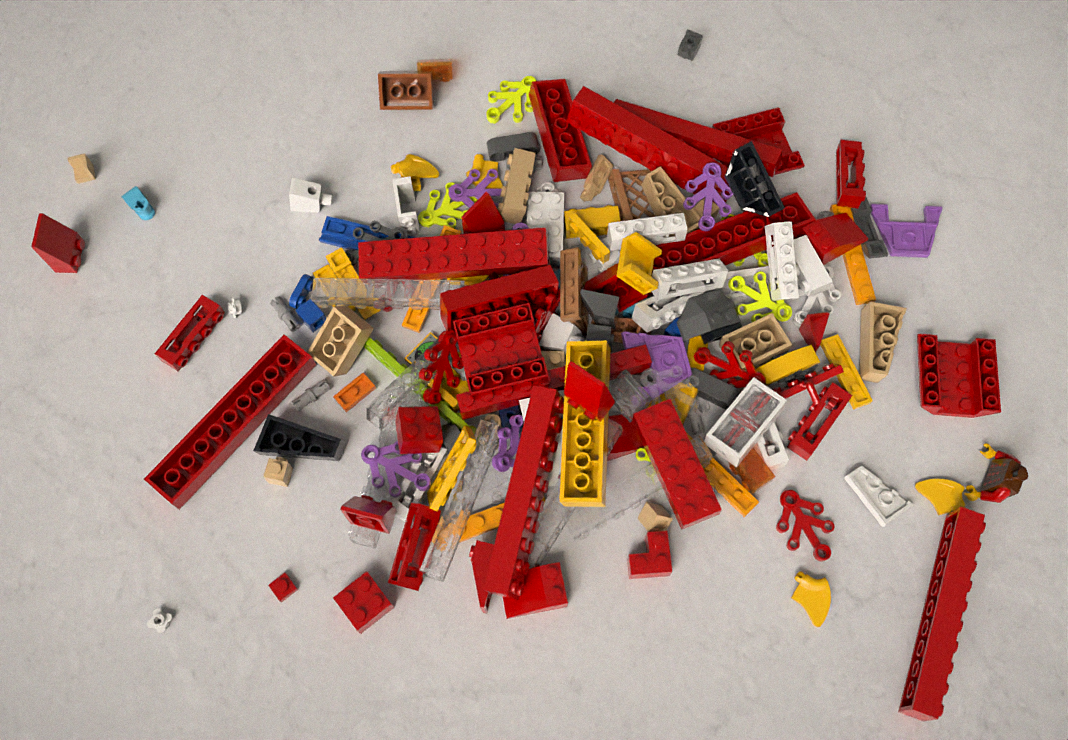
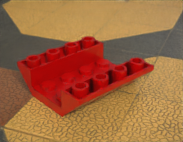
[712,107,805,177]
[453,303,549,396]
[917,334,1001,418]

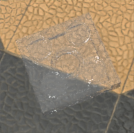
[609,369,652,422]

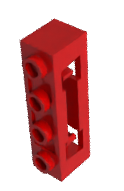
[836,139,866,208]
[154,295,225,372]
[787,382,853,461]
[388,503,441,591]

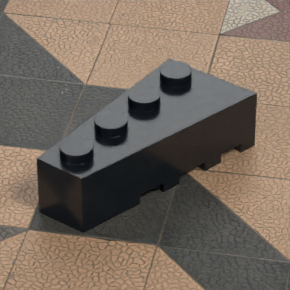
[253,414,346,461]

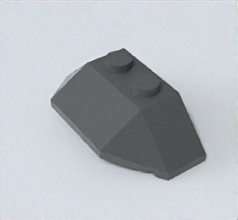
[677,289,741,341]

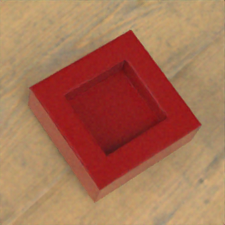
[268,573,298,603]

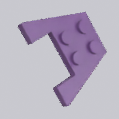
[870,204,942,258]
[621,331,692,406]

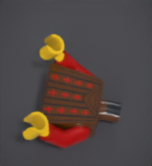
[964,444,1028,503]

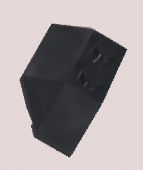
[724,141,785,217]

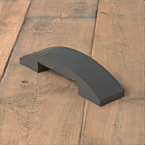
[851,197,888,259]

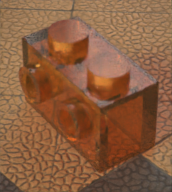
[417,59,453,82]
[729,448,776,494]

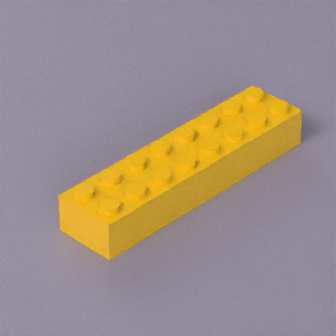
[560,341,611,507]

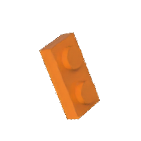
[333,373,376,413]

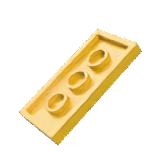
[427,425,477,511]

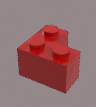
[627,531,672,579]

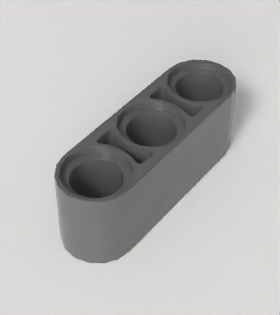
[486,132,540,162]
[682,368,740,410]

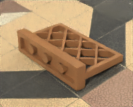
[608,169,655,221]
[560,247,589,336]

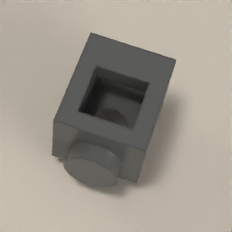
[677,29,703,61]

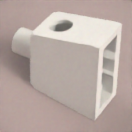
[289,178,332,213]
[539,314,586,356]

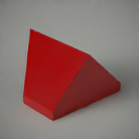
[798,312,830,353]

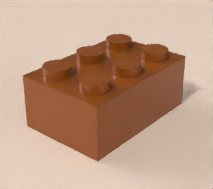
[378,71,434,110]

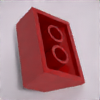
[583,262,648,313]

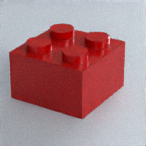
[395,406,443,454]
[333,571,394,634]

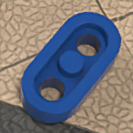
[289,274,315,309]

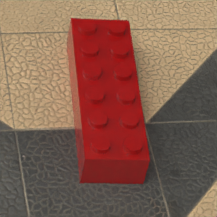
[528,79,592,182]
[440,265,559,332]
[632,399,722,530]

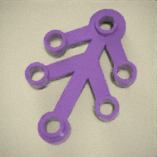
[683,163,733,231]
[448,169,502,208]
[492,415,523,472]
[361,441,431,498]

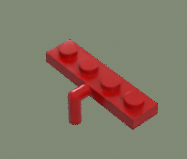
[772,362,844,405]

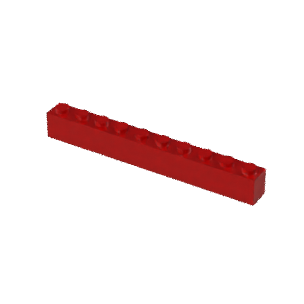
[614,99,783,177]
[456,344,652,420]

